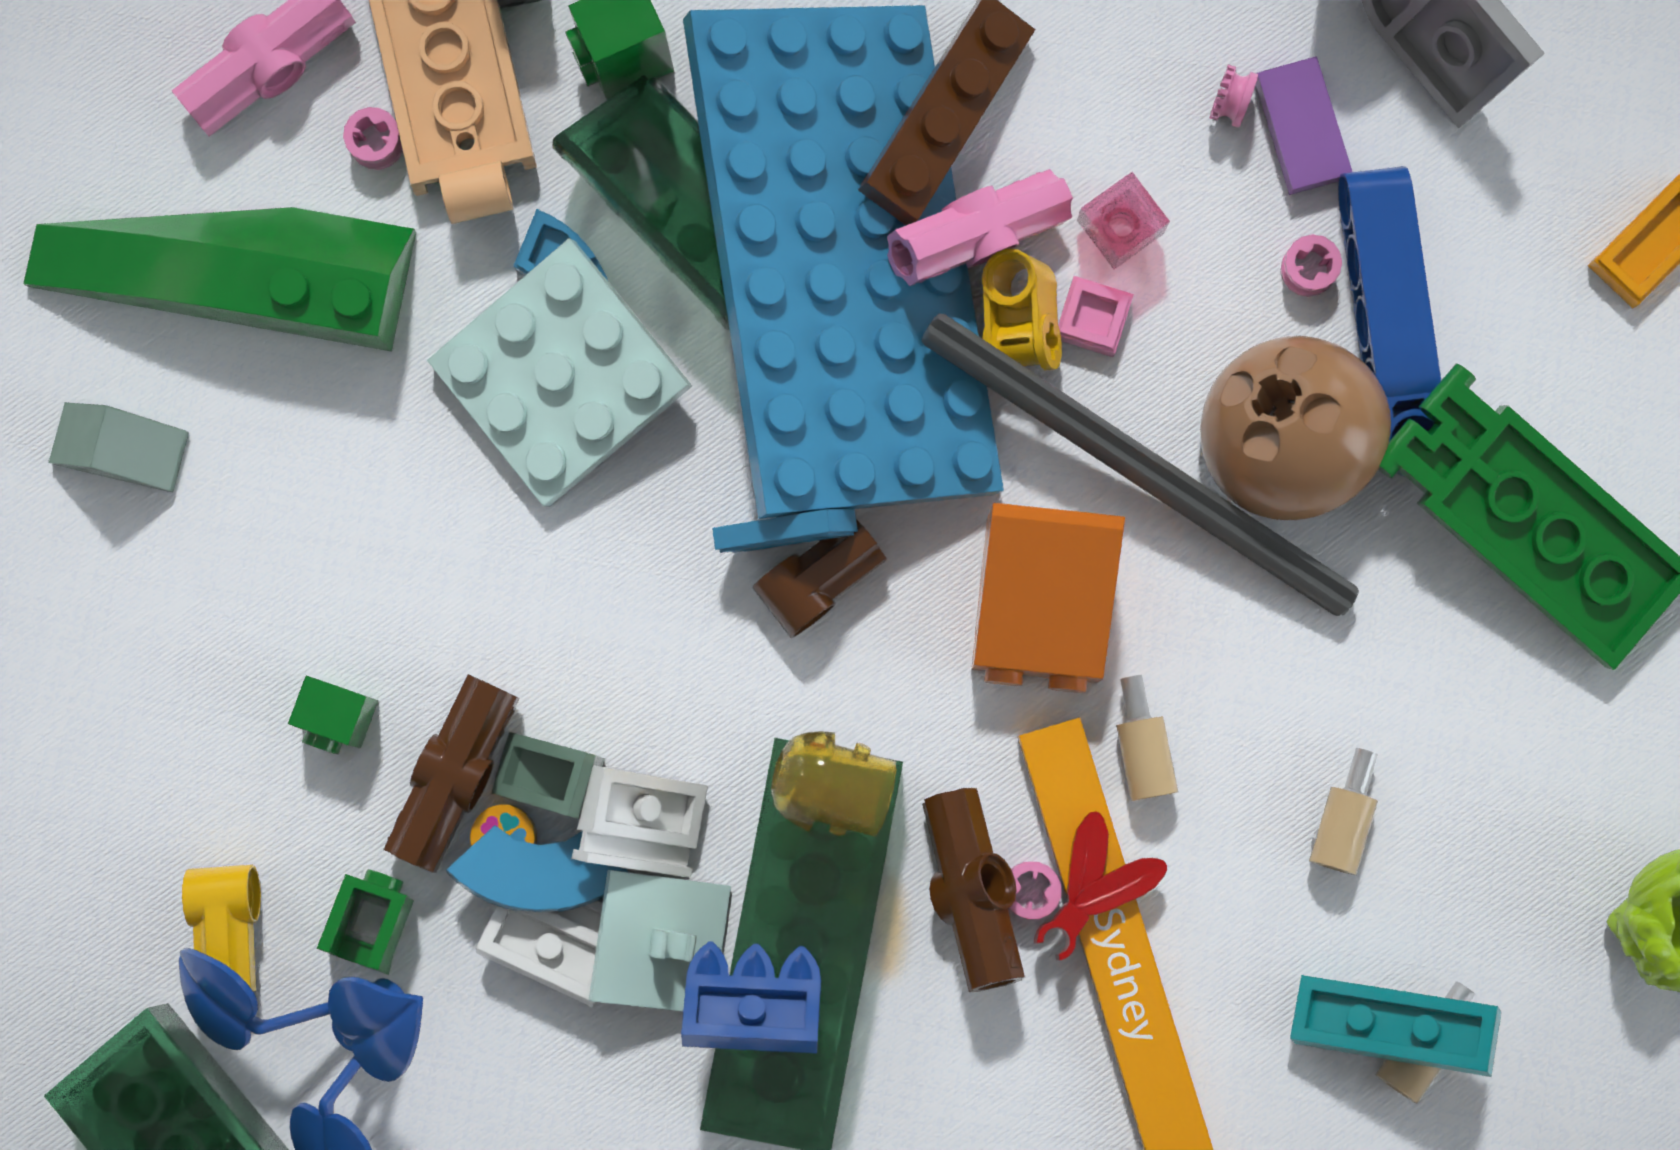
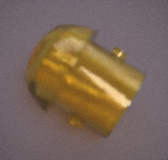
[771,731,896,837]

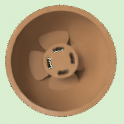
[1200,336,1391,520]

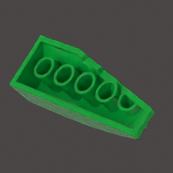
[23,207,416,352]

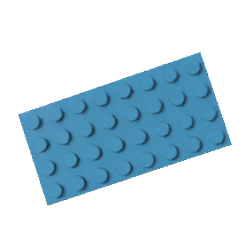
[683,5,1004,519]

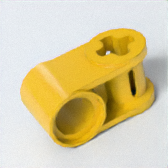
[982,249,1062,371]

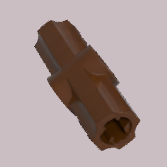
[383,674,520,873]
[922,788,1025,993]

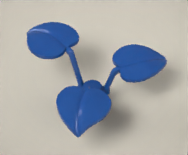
[179,948,423,1150]

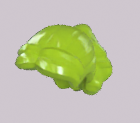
[1606,849,1680,993]

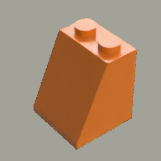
[971,503,1125,693]

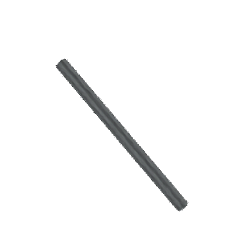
[922,313,1359,616]

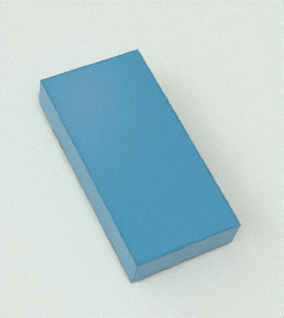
[712,509,858,553]

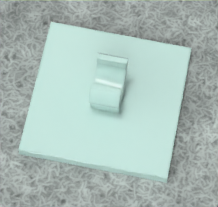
[589,870,731,1011]

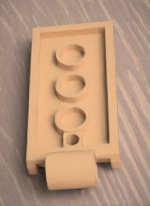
[369,0,537,224]

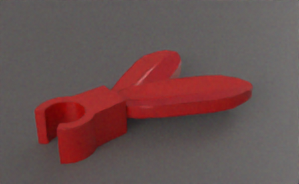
[1034,811,1167,961]

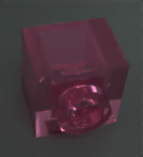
[1077,172,1170,270]

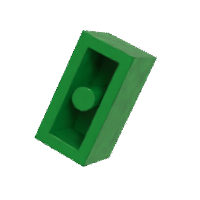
[565,0,674,101]

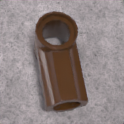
[752,519,887,638]

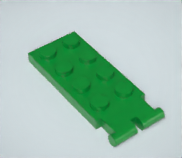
[1378,363,1680,670]

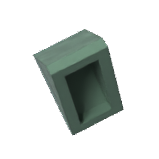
[48,402,189,493]
[492,732,605,819]

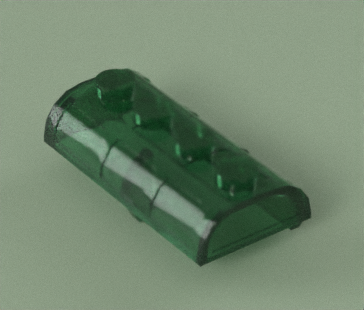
[552,75,730,330]

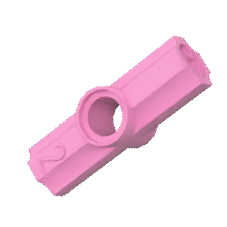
[171,0,356,137]
[887,169,1073,286]

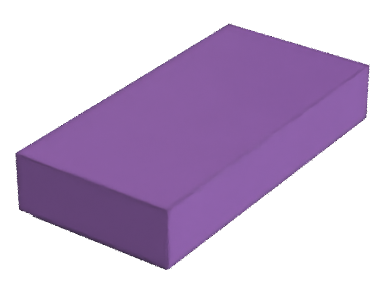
[1256,56,1353,195]

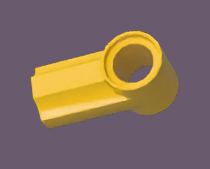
[182,864,261,991]

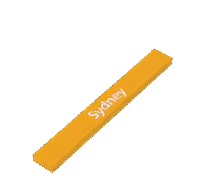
[1017,717,1214,1150]

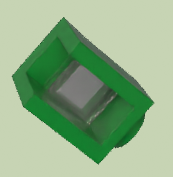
[317,869,414,975]

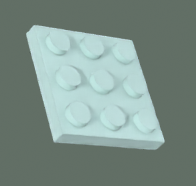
[427,238,692,507]

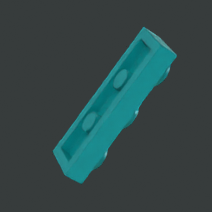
[1290,975,1502,1077]

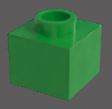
[288,675,379,755]

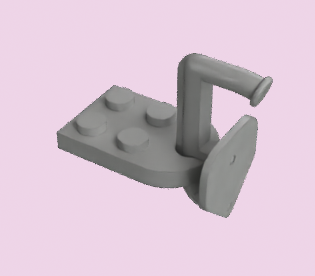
[1362,0,1545,129]

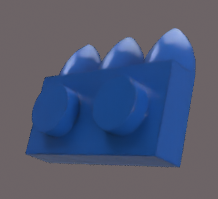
[681,941,821,1053]

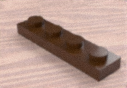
[858,0,1036,226]

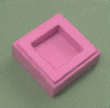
[1058,276,1134,357]

